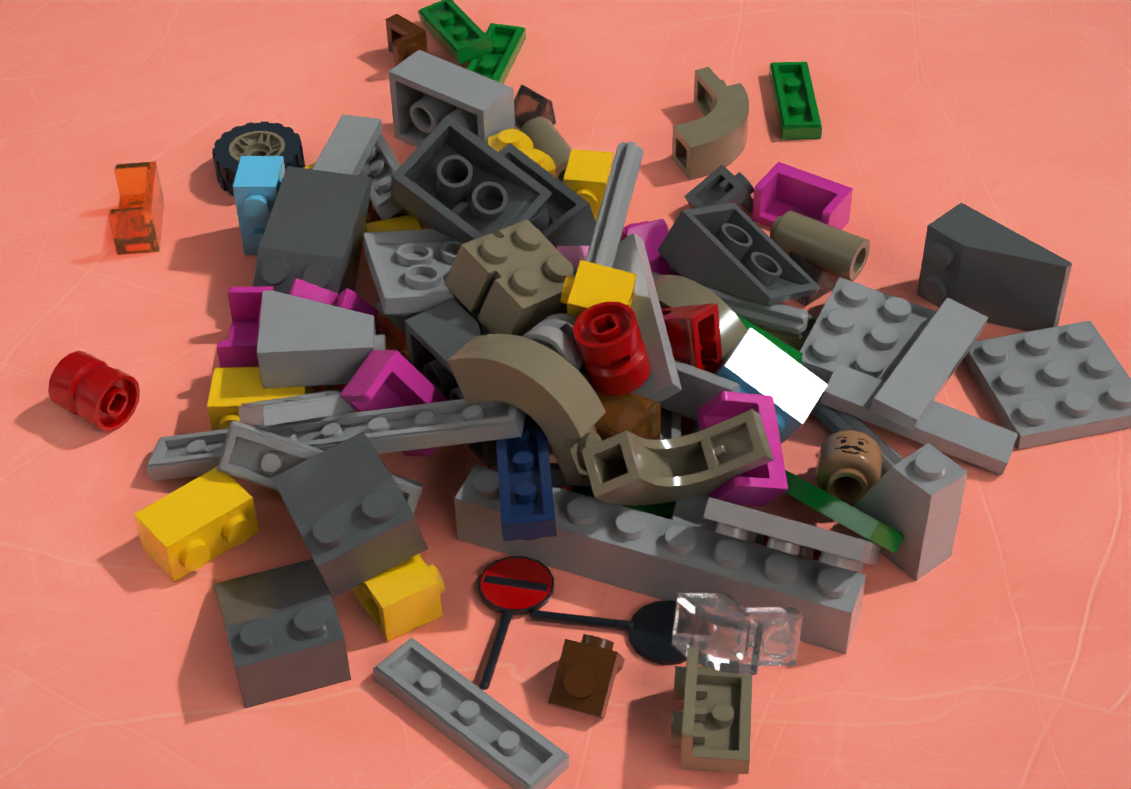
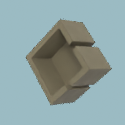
[444,219,577,337]

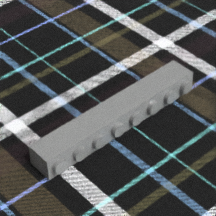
[454,464,866,654]

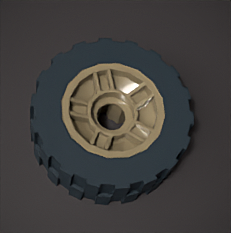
[212,121,305,196]

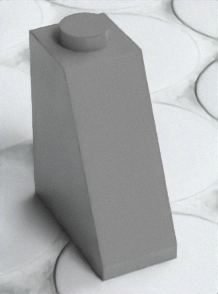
[257,290,386,388]
[853,443,968,581]

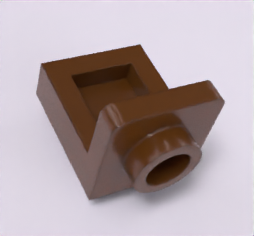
[386,14,428,67]
[548,634,625,719]

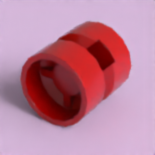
[573,302,651,396]
[48,350,140,432]

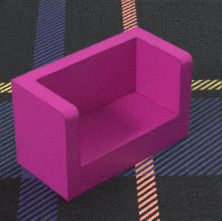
[752,162,853,230]
[217,286,274,368]
[340,350,449,457]
[697,391,788,507]

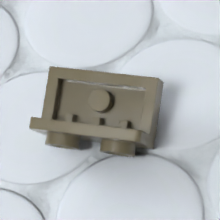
[670,647,753,774]

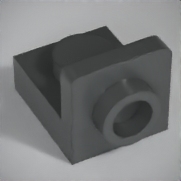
[684,165,754,214]

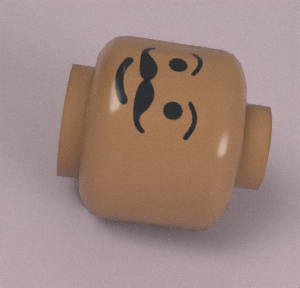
[816,430,883,503]

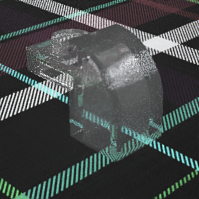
[672,593,803,675]

